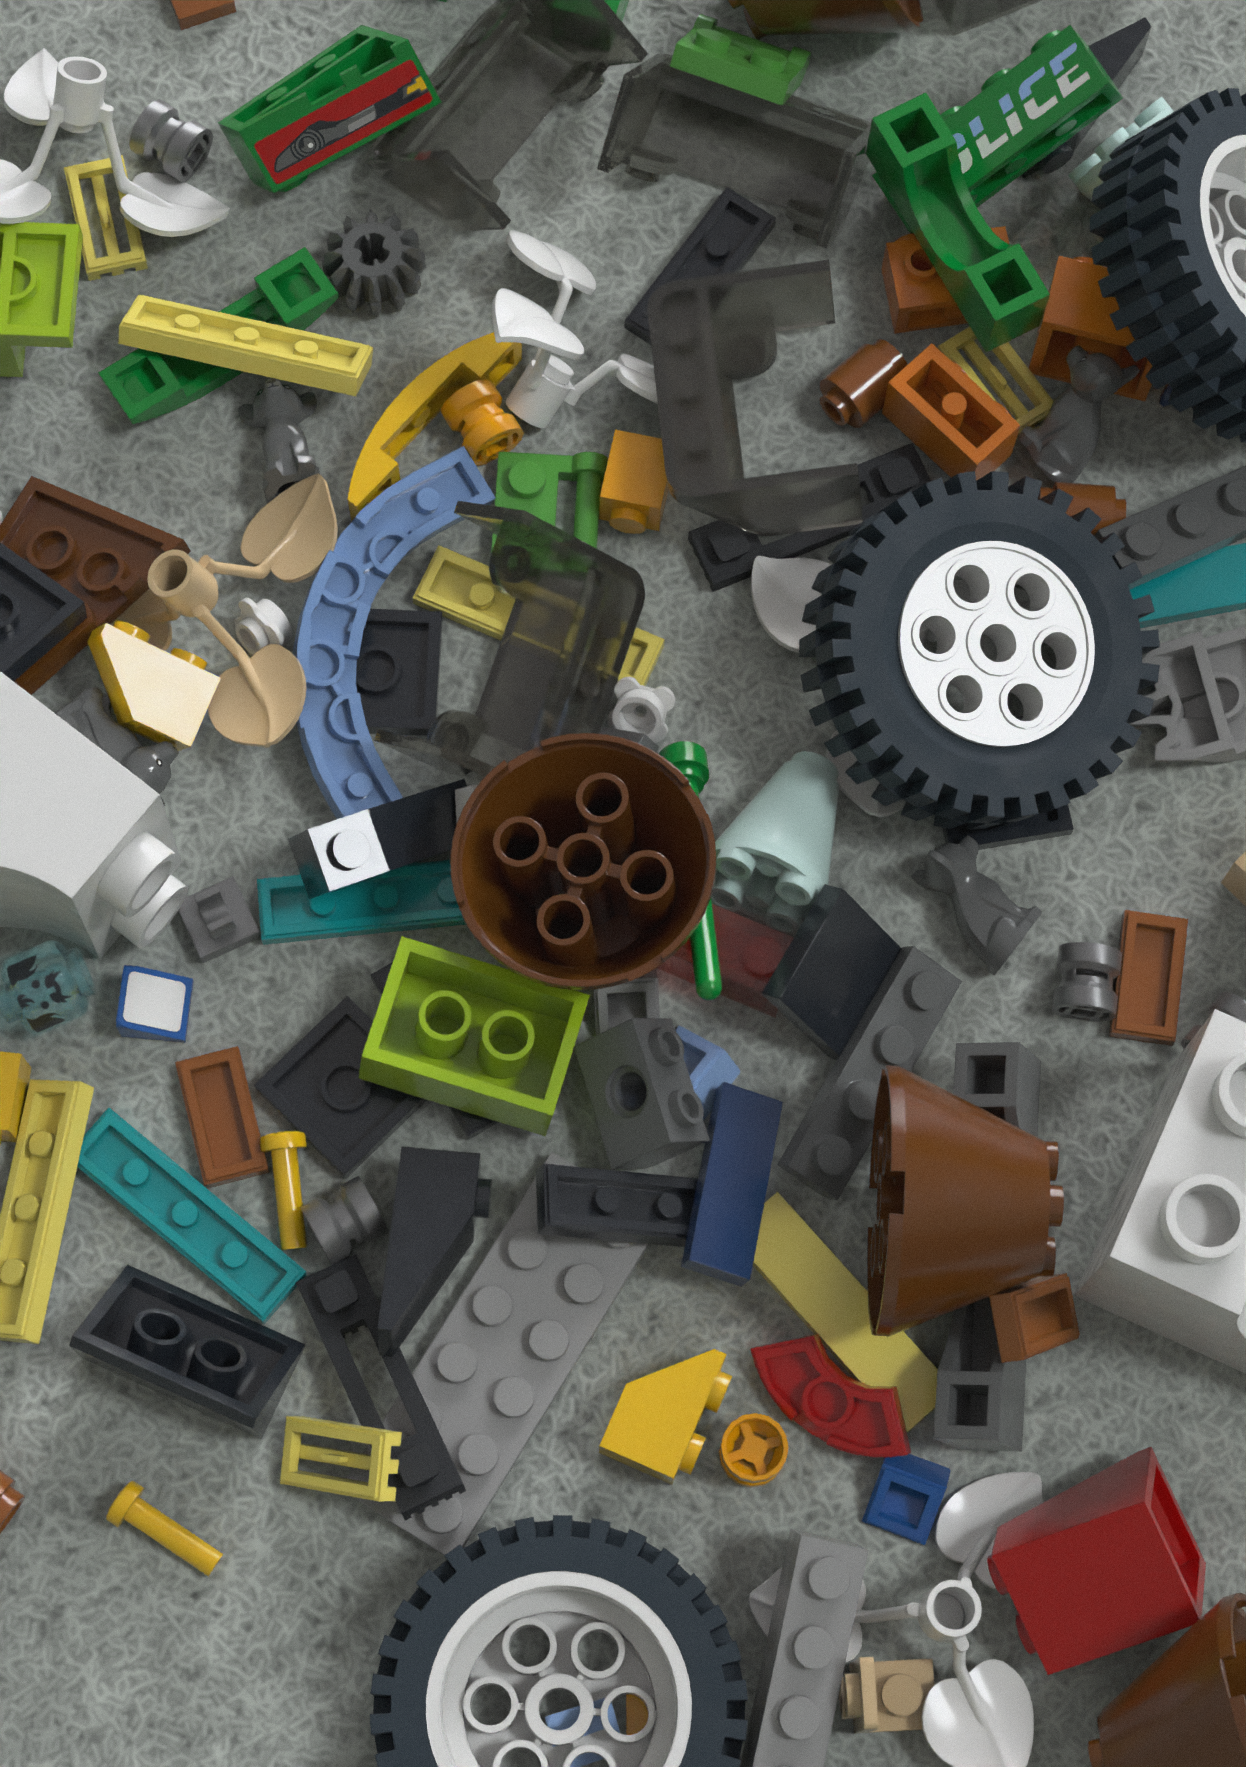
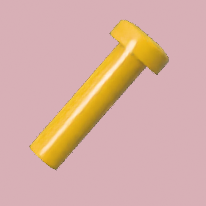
[260,1131,307,1250]
[106,1481,223,1577]

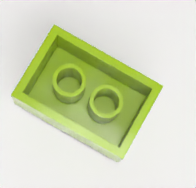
[359,936,590,1136]

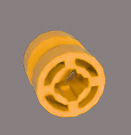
[440,379,524,466]
[719,1413,789,1488]

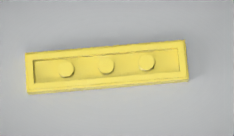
[118,295,373,396]
[413,545,665,688]
[0,1079,94,1344]
[753,1192,938,1433]

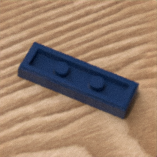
[681,1082,783,1287]

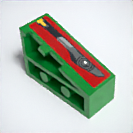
[218,25,442,193]

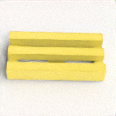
[64,155,148,281]
[938,326,1054,440]
[280,1416,402,1502]

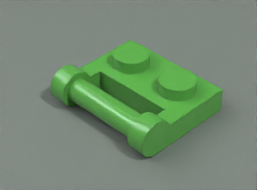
[670,14,811,105]
[490,452,608,579]

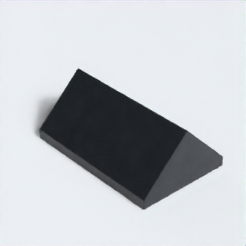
[69,1265,306,1440]

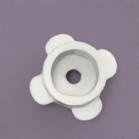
[234,598,292,655]
[607,677,675,743]

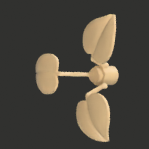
[110,473,338,748]

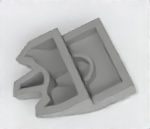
[1129,626,1246,762]

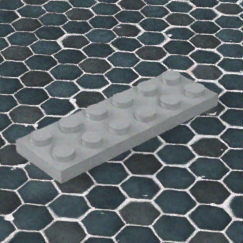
[347,1151,649,1556]

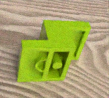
[0,222,83,377]

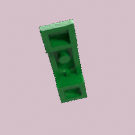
[98,247,339,424]

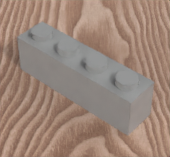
[740,1529,869,1767]

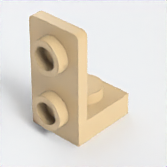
[839,1657,934,1734]

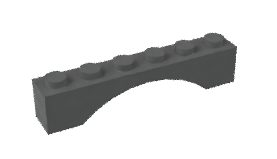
[934,1042,1041,1452]

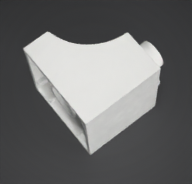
[0,671,188,959]
[1074,1009,1246,1374]

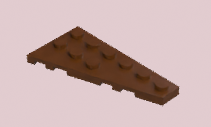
[0,476,191,695]

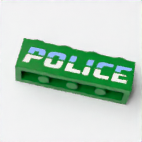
[872,25,1123,234]

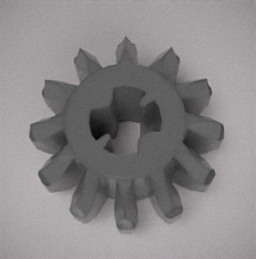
[322,208,426,318]

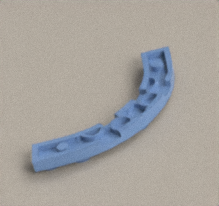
[293,446,496,819]

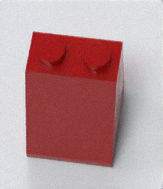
[987,1447,1206,1675]

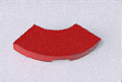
[750,1334,911,1457]

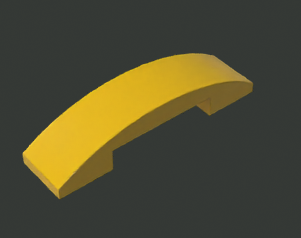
[347,332,522,522]

